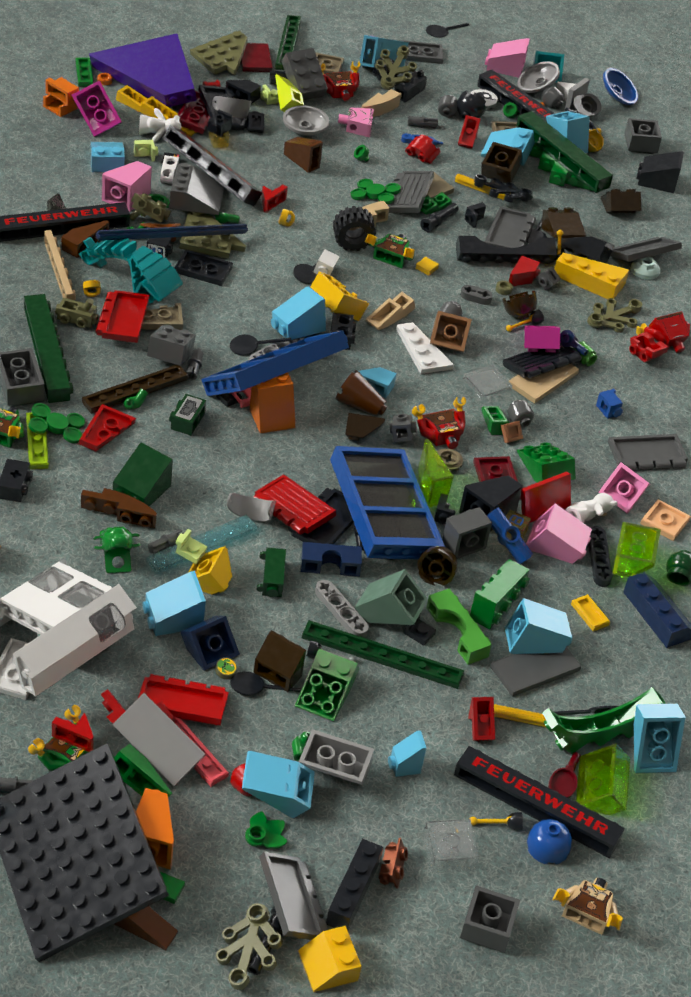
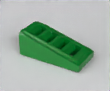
[481,406,509,435]

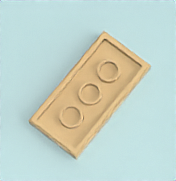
[508,364,579,404]

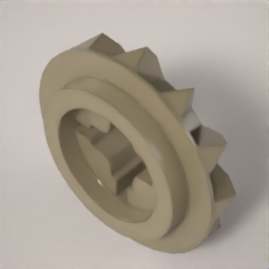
[433,449,463,472]

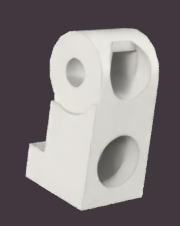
[160,155,179,184]

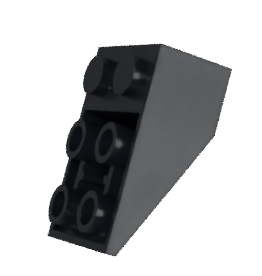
[555,236,615,264]

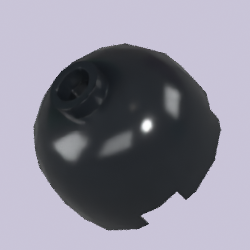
[457,91,487,119]

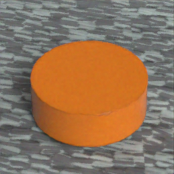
[97,73,113,85]

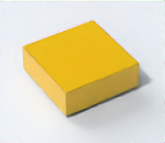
[415,257,439,276]

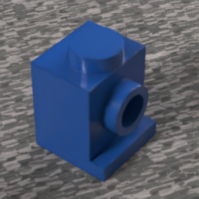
[596,389,623,419]

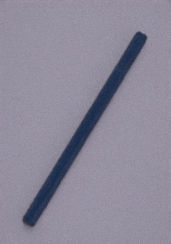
[96,224,248,241]

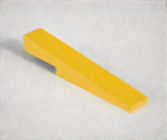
[116,85,197,137]

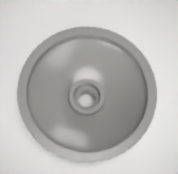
[517,62,560,93]
[283,106,329,136]

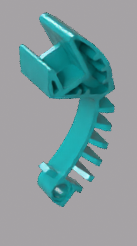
[79,237,183,305]

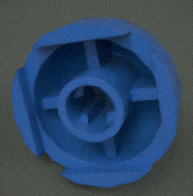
[527,819,572,864]

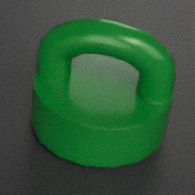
[503,102,518,118]
[354,145,369,161]

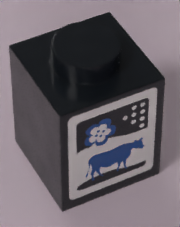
[146,237,173,258]

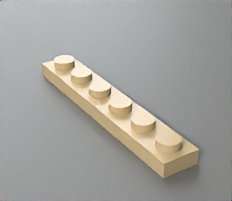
[45,230,76,300]

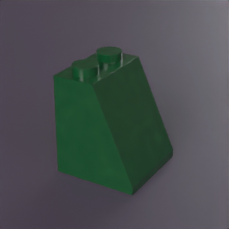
[113,442,173,507]

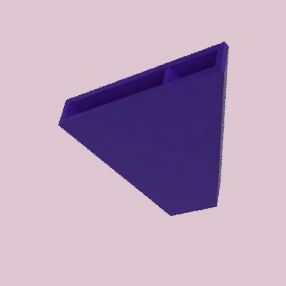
[89,33,197,107]

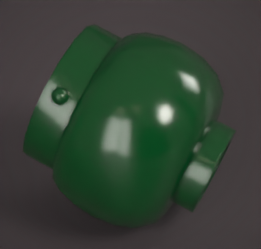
[666,550,691,586]

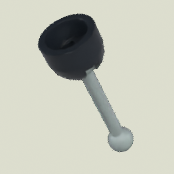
[306,640,356,662]

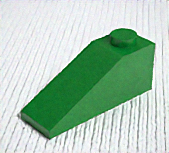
[114,744,172,798]

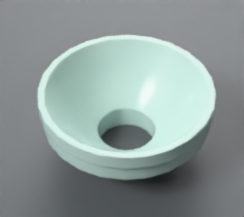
[630,257,660,280]

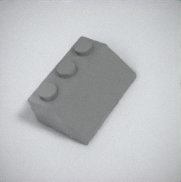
[299,729,374,785]

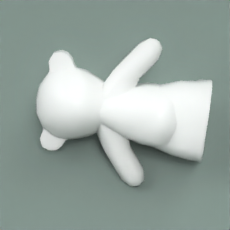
[139,108,181,143]
[566,493,618,523]

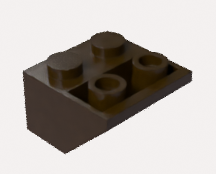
[601,189,641,213]
[253,630,306,692]

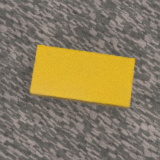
[571,594,610,632]

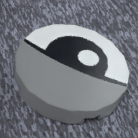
[470,89,498,110]

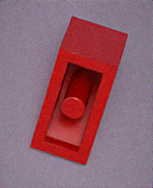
[509,256,541,286]

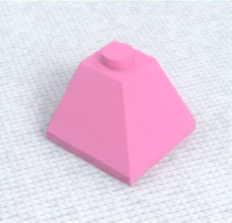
[599,462,650,514]

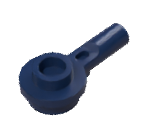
[560,330,589,356]

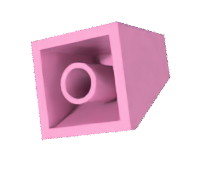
[485,38,530,78]
[102,161,152,212]
[526,503,592,564]

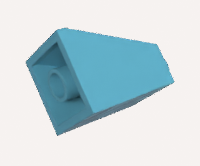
[546,111,590,153]
[271,286,326,340]
[142,571,206,636]
[505,598,572,654]

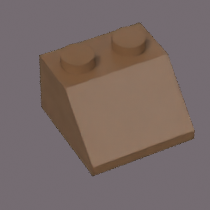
[430,311,472,352]

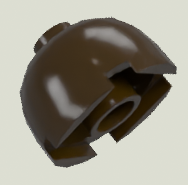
[502,291,537,320]
[417,546,458,586]

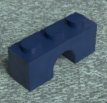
[300,542,362,577]

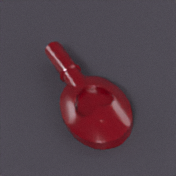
[548,752,581,798]

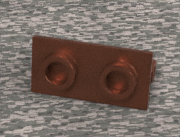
[379,838,408,889]

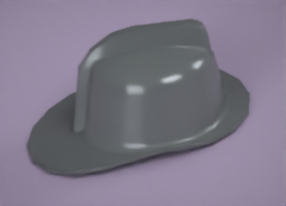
[573,93,601,116]

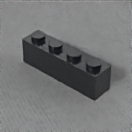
[326,838,383,931]

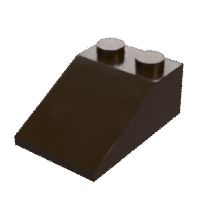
[542,207,586,238]

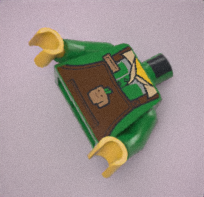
[365,234,415,268]
[0,406,24,448]
[28,705,89,772]

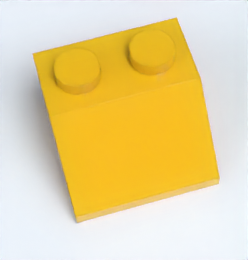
[298,926,362,993]

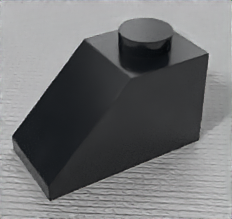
[226,80,261,104]

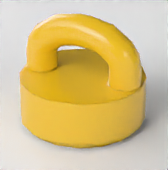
[278,209,295,226]
[83,280,101,297]

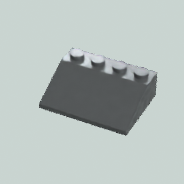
[169,163,224,215]

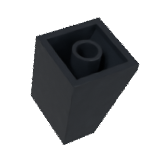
[636,151,684,193]
[459,475,523,531]

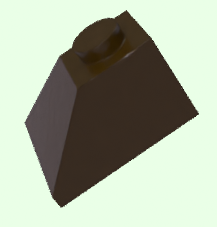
[345,413,385,441]

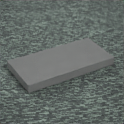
[112,693,206,787]

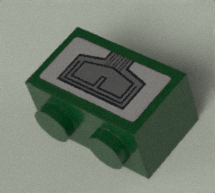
[169,394,206,436]

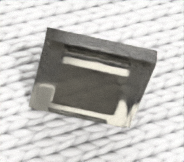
[47,193,66,211]

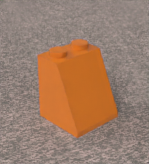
[249,372,295,434]
[136,788,174,870]

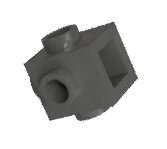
[389,414,417,442]

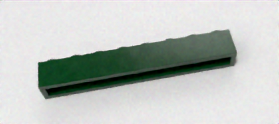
[516,111,613,193]
[24,294,73,403]

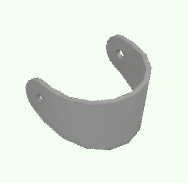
[212,96,252,118]
[227,493,276,522]

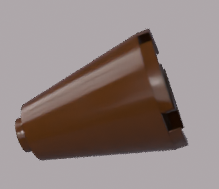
[335,370,387,417]

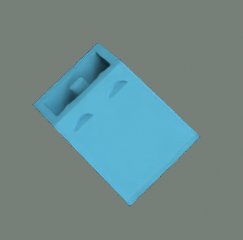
[360,35,408,68]
[242,751,315,818]

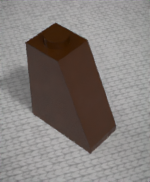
[284,137,323,173]

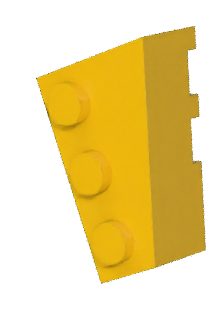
[310,271,369,321]

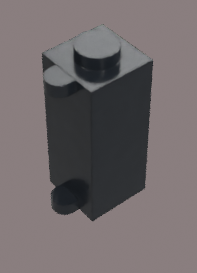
[394,70,427,103]

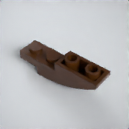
[81,488,157,528]

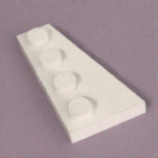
[396,322,454,374]

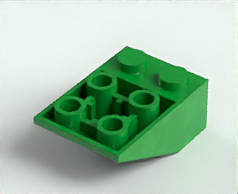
[517,442,576,483]
[295,648,359,722]

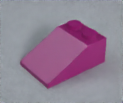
[72,80,122,137]
[524,325,560,352]

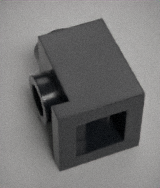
[208,109,232,137]

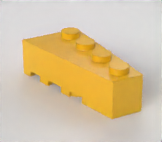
[554,252,629,299]

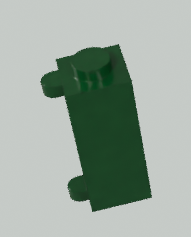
[257,547,286,597]

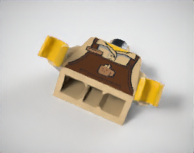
[552,878,623,935]

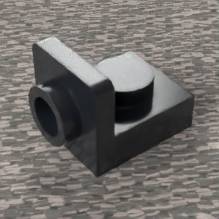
[246,111,264,133]
[465,202,486,228]
[434,493,455,524]
[404,613,436,646]

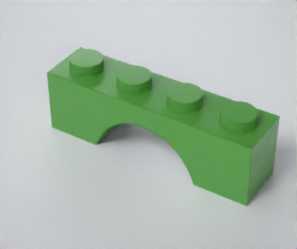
[426,588,491,665]

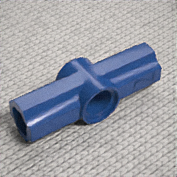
[486,507,533,564]

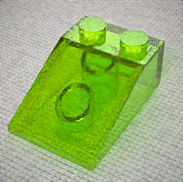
[418,439,454,508]

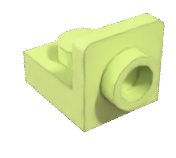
[260,85,279,105]
[134,140,158,162]
[176,529,207,564]

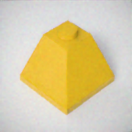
[188,546,232,595]

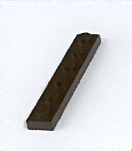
[82,365,188,414]

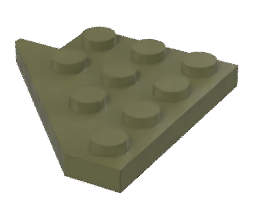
[190,31,248,75]
[179,211,246,259]

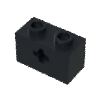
[0,459,33,502]

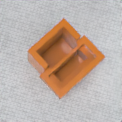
[43,77,79,117]

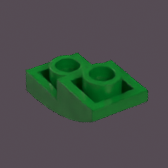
[420,192,452,215]

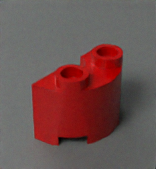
[405,134,441,164]
[629,332,669,362]

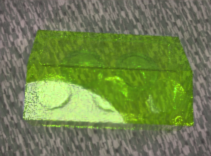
[612,522,661,577]
[576,744,630,815]

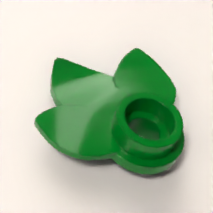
[245,811,287,849]

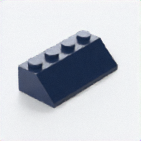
[623,572,691,648]

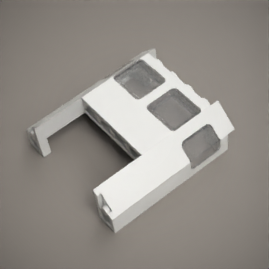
[0,558,137,696]

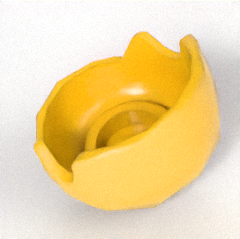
[588,129,604,152]

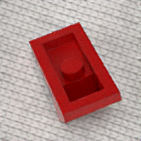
[458,115,481,149]
[261,184,288,213]
[468,697,495,740]
[52,713,94,752]

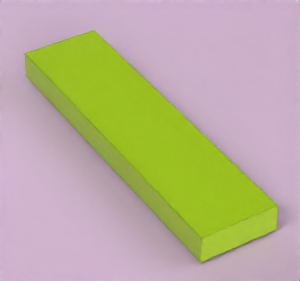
[26,412,49,469]

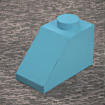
[359,367,397,398]
[388,730,426,777]

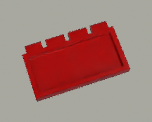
[95,290,149,343]
[253,474,336,535]
[138,674,229,726]

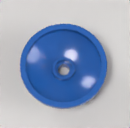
[603,68,638,105]

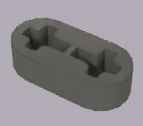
[460,285,492,305]

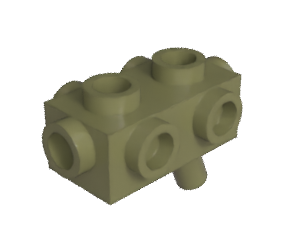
[130,193,171,222]
[55,298,99,328]

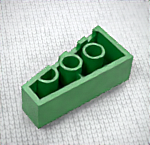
[470,559,530,630]

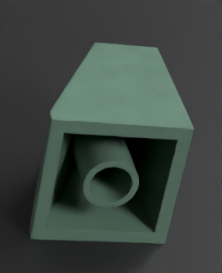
[355,569,428,625]

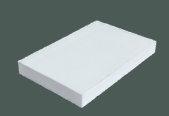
[0,638,29,700]

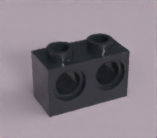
[331,313,356,350]

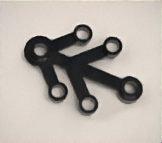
[474,174,533,203]

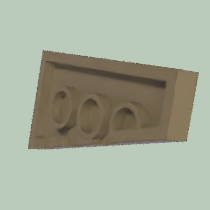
[141,303,183,330]

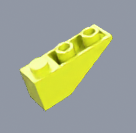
[275,74,304,112]

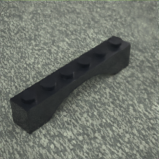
[456,236,557,264]

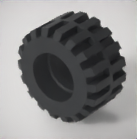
[333,206,376,251]

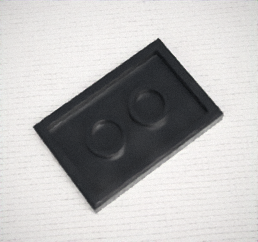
[174,250,233,286]

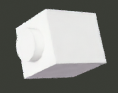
[313,249,340,275]

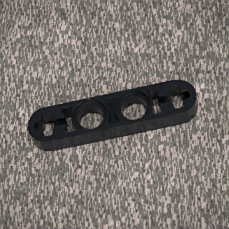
[588,526,613,587]

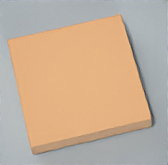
[640,499,691,541]

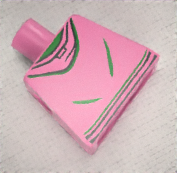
[338,108,374,137]

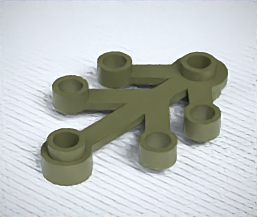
[375,45,417,90]
[587,298,642,333]
[216,903,283,990]

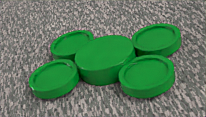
[350,179,401,204]
[28,403,85,443]

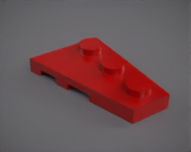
[79,404,136,451]

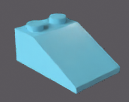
[481,127,535,165]
[90,142,125,172]
[634,704,685,773]

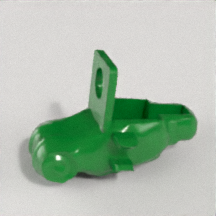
[93,527,141,573]

